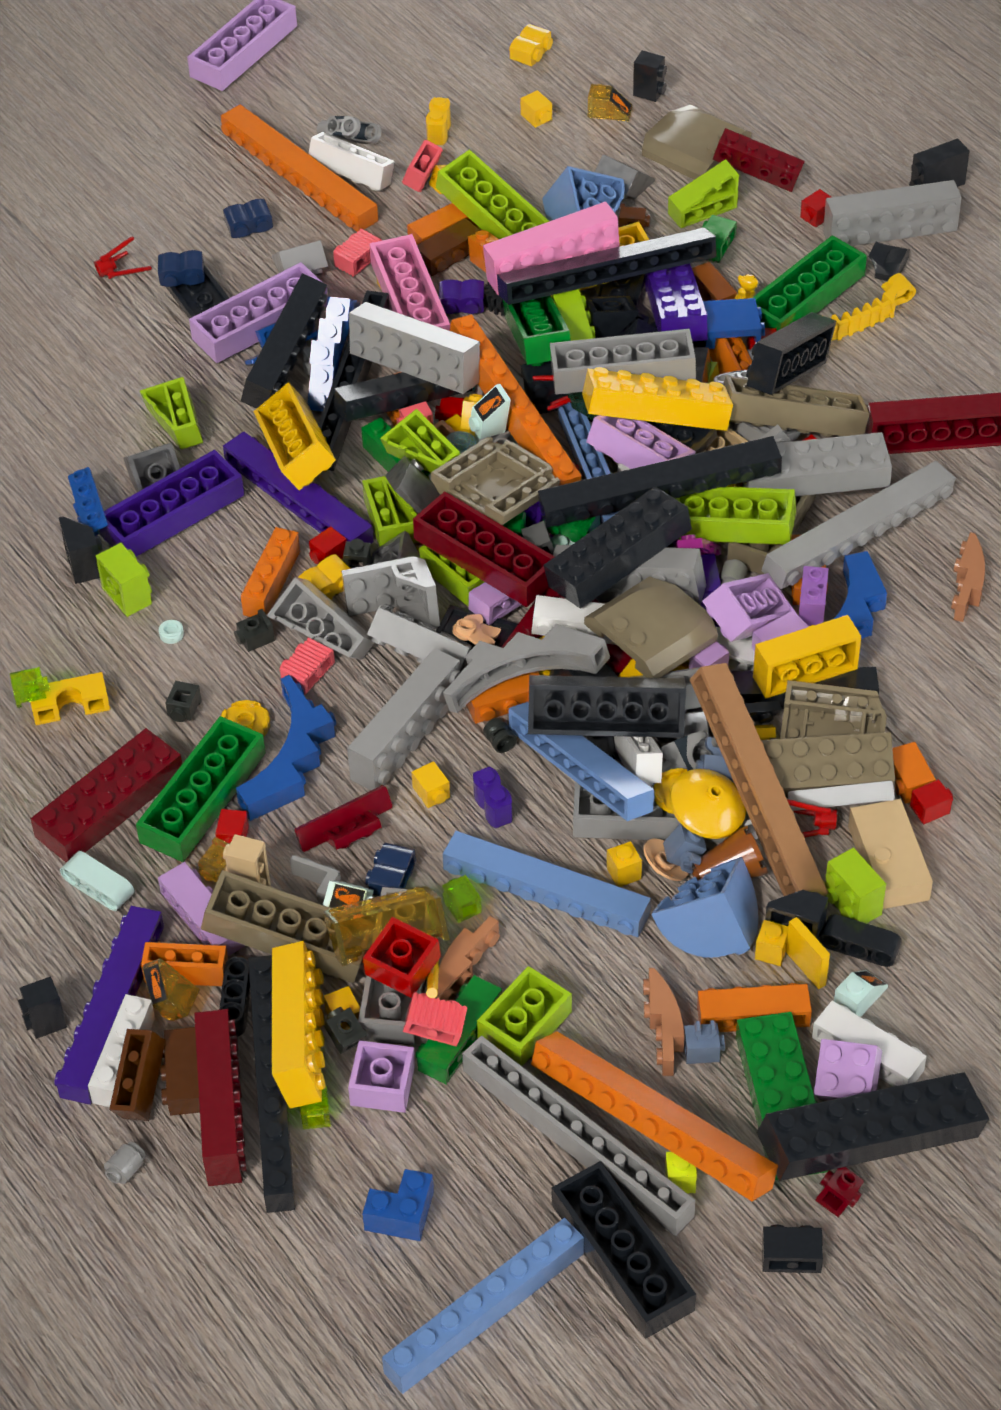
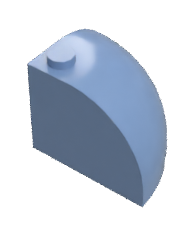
[542,166,624,221]
[651,857,759,958]

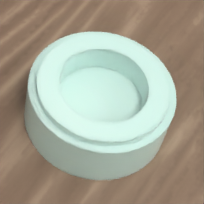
[159,620,184,644]

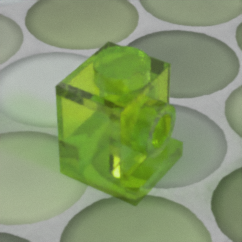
[10,667,50,708]
[300,1086,331,1130]

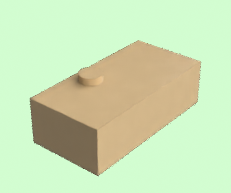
[848,799,933,909]

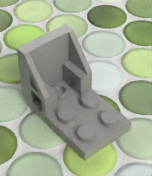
[341,556,440,627]

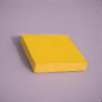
[786,917,830,990]

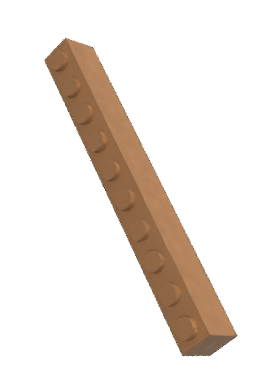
[690,663,828,896]

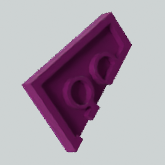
[674,535,722,556]

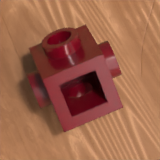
[815,1167,864,1217]

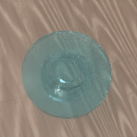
[446,431,477,454]

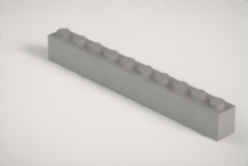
[761,461,956,589]
[462,1036,695,1237]

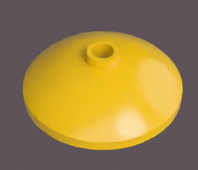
[670,769,746,839]

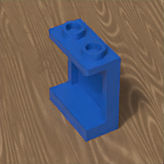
[703,298,765,349]

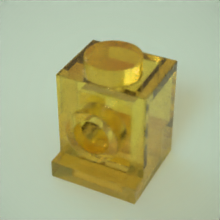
[198,837,229,883]

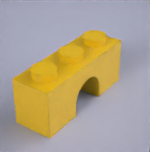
[28,672,110,725]

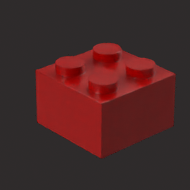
[363,917,441,998]

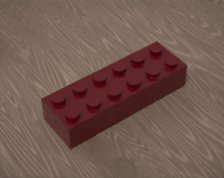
[865,392,1001,454]
[413,491,554,607]
[30,728,182,862]
[194,1009,247,1187]

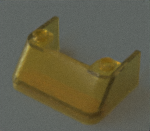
[323,886,450,966]

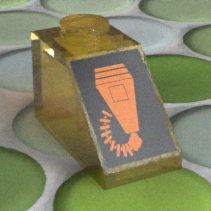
[588,84,632,121]
[142,958,200,1021]

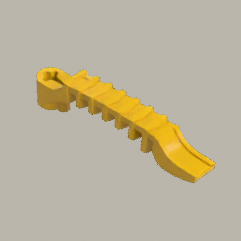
[822,273,916,341]

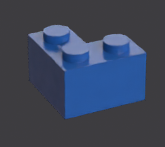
[362,1169,434,1241]

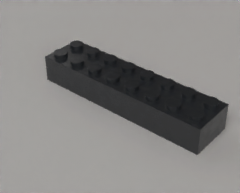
[756,1072,989,1181]

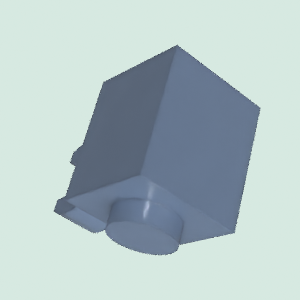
[695,737,734,782]
[663,823,707,874]
[684,1020,725,1064]

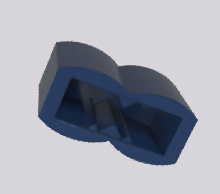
[223,199,273,238]
[158,250,204,287]
[365,843,416,896]

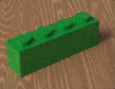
[361,417,431,476]
[415,975,502,1085]

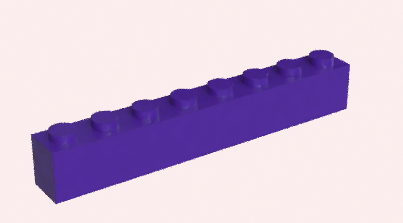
[223,431,374,545]
[54,905,164,1105]

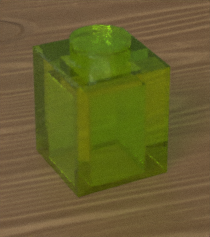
[442,875,482,923]

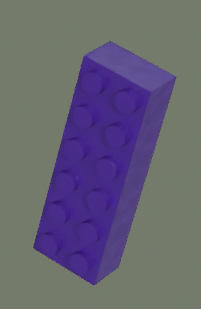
[645,263,707,341]
[99,450,244,557]

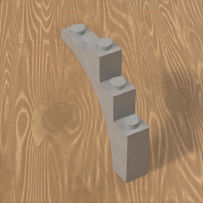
[443,624,610,713]

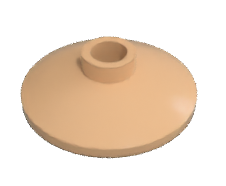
[643,838,689,881]

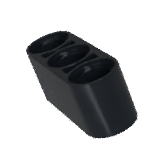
[819,914,902,967]
[219,956,250,1037]

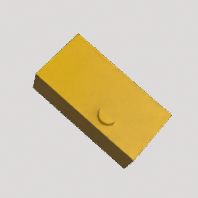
[753,615,861,698]

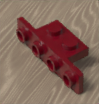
[294,785,393,852]

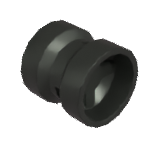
[483,717,517,753]

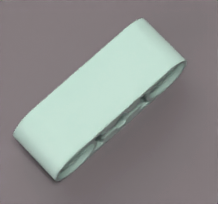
[60,851,135,911]

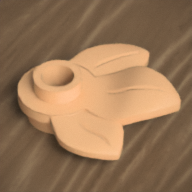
[453,614,501,645]

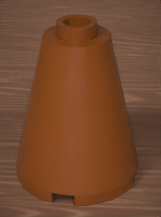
[692,826,768,881]

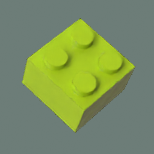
[96,543,152,617]
[825,847,886,923]

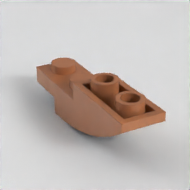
[951,532,985,622]
[435,916,500,1001]
[643,968,684,1076]

